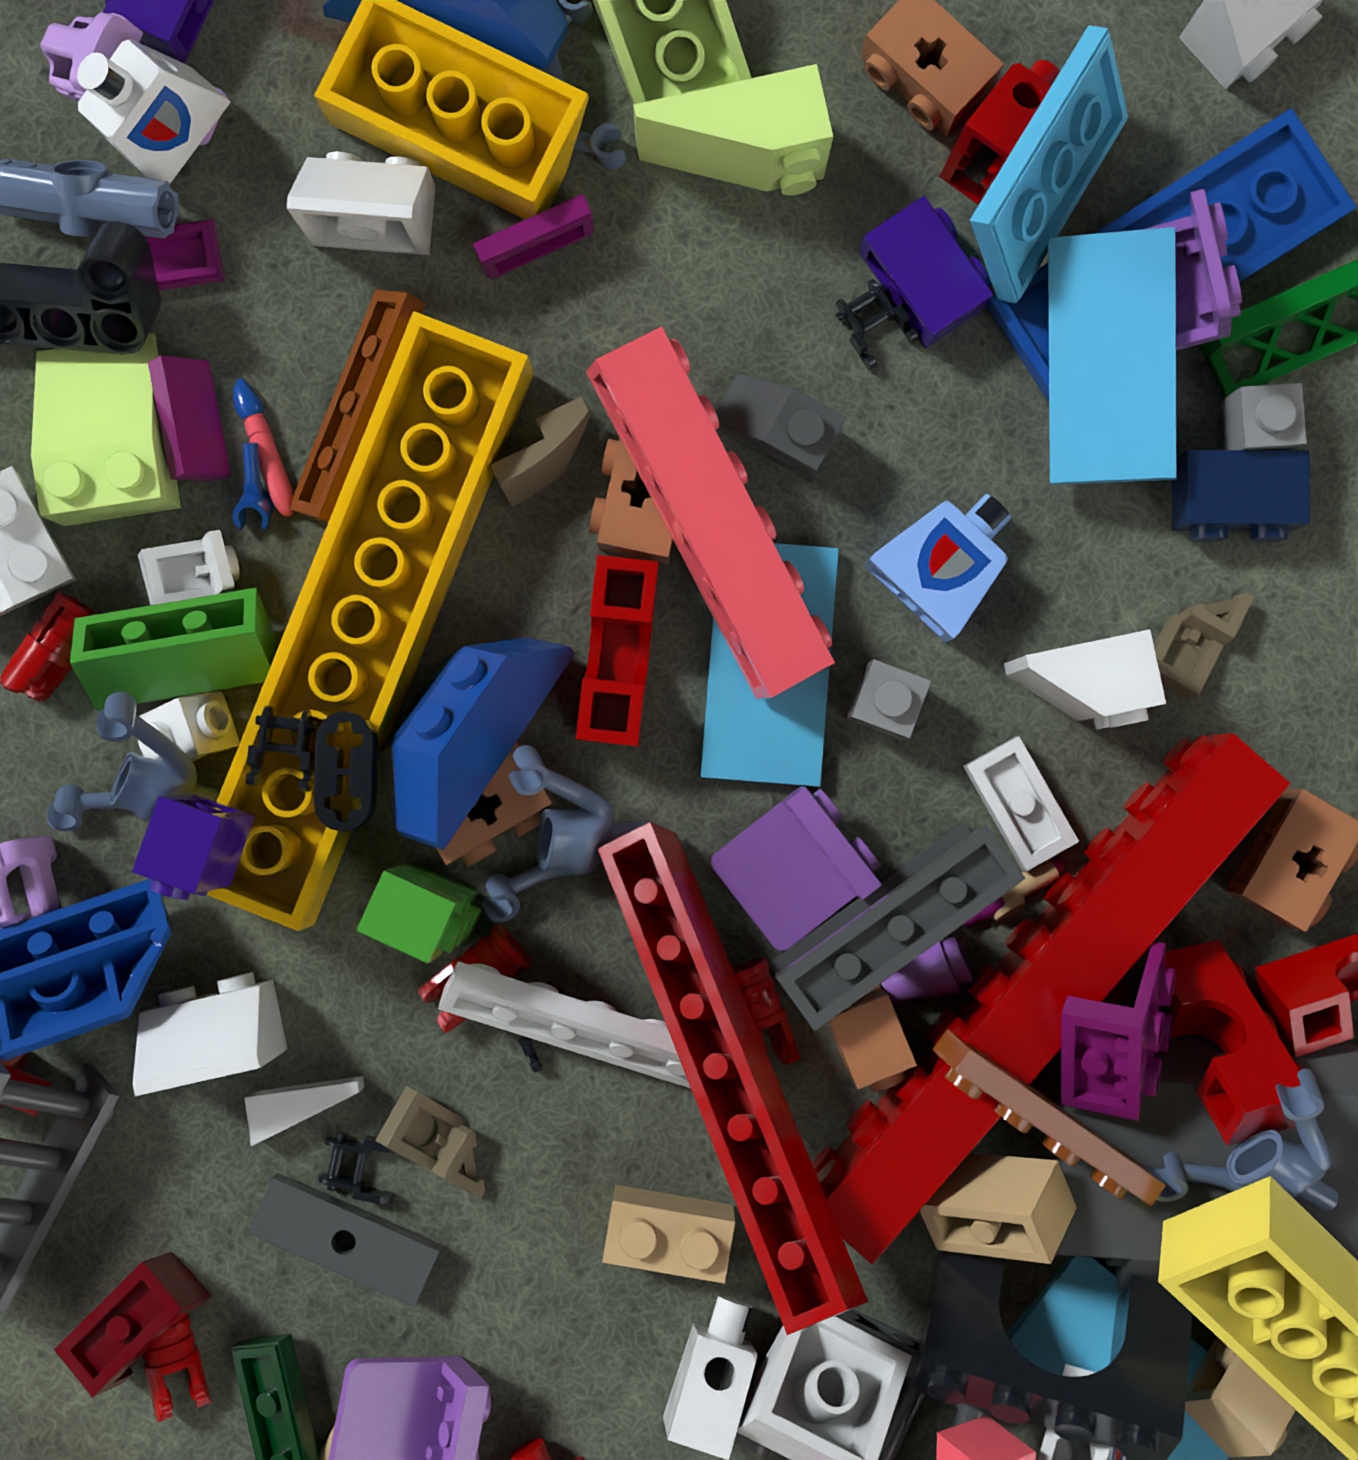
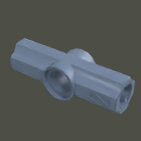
[0,159,179,238]

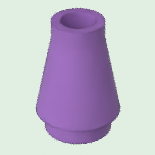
[882,936,974,1006]

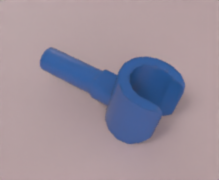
[232,442,274,530]

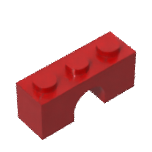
[576,555,659,748]
[1255,933,1358,1057]
[1163,939,1303,1146]

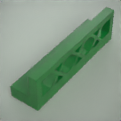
[1199,259,1358,398]

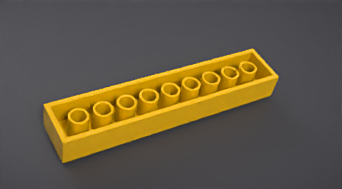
[207,311,534,931]

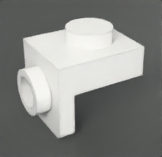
[138,530,239,605]
[138,691,240,762]

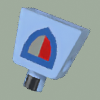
[864,494,1011,643]

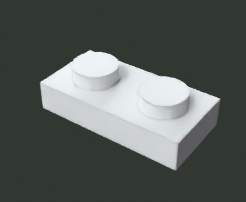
[963,736,1079,871]

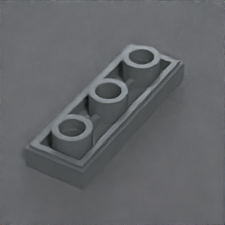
[248,1173,442,1308]

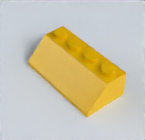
[314,0,589,220]

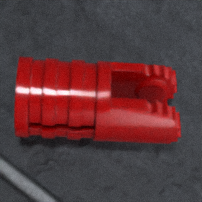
[0,590,97,702]
[417,923,533,1034]
[732,958,800,1066]
[142,1312,212,1422]

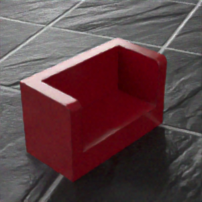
[54,1252,210,1398]

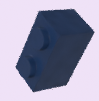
[1172,450,1310,542]

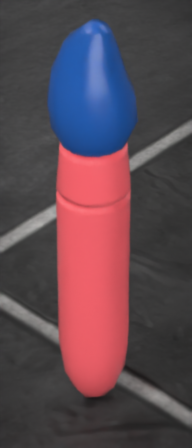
[233,379,294,517]

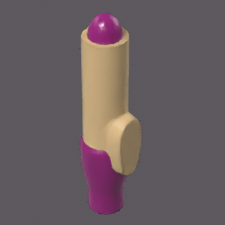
[963,858,1065,929]

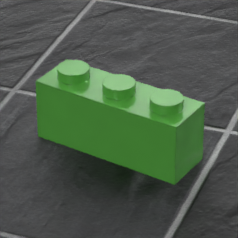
[70,588,276,711]
[356,862,482,964]

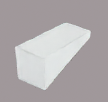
[244,1076,365,1146]

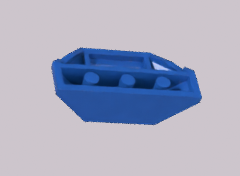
[323,0,568,69]
[378,637,575,850]
[0,879,172,1061]

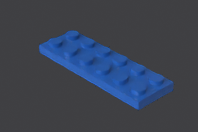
[986,108,1357,402]

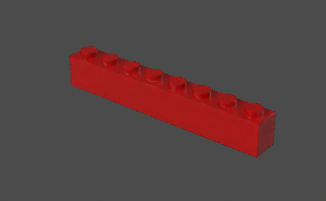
[598,822,868,1335]

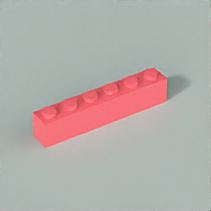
[586,326,835,699]

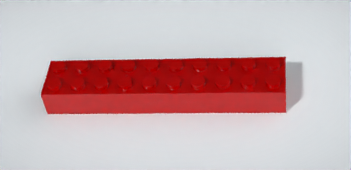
[812,733,1291,1265]

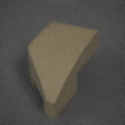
[490,396,590,507]
[1154,593,1254,701]
[375,1086,485,1199]

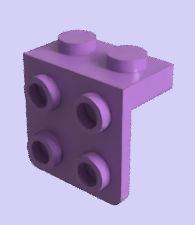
[1143,189,1242,351]
[711,786,882,951]
[328,1356,491,1460]

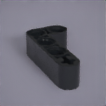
[0,221,161,355]

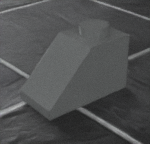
[716,373,847,483]

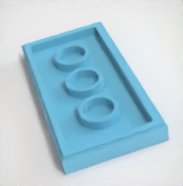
[970,25,1128,304]
[1048,227,1177,485]
[700,543,839,787]
[1007,1256,1229,1460]

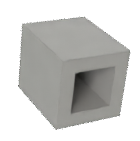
[1220,383,1307,450]
[846,659,931,740]

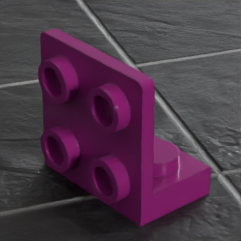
[1061,941,1176,1121]

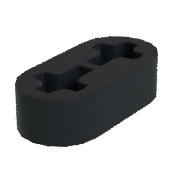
[314,711,378,832]

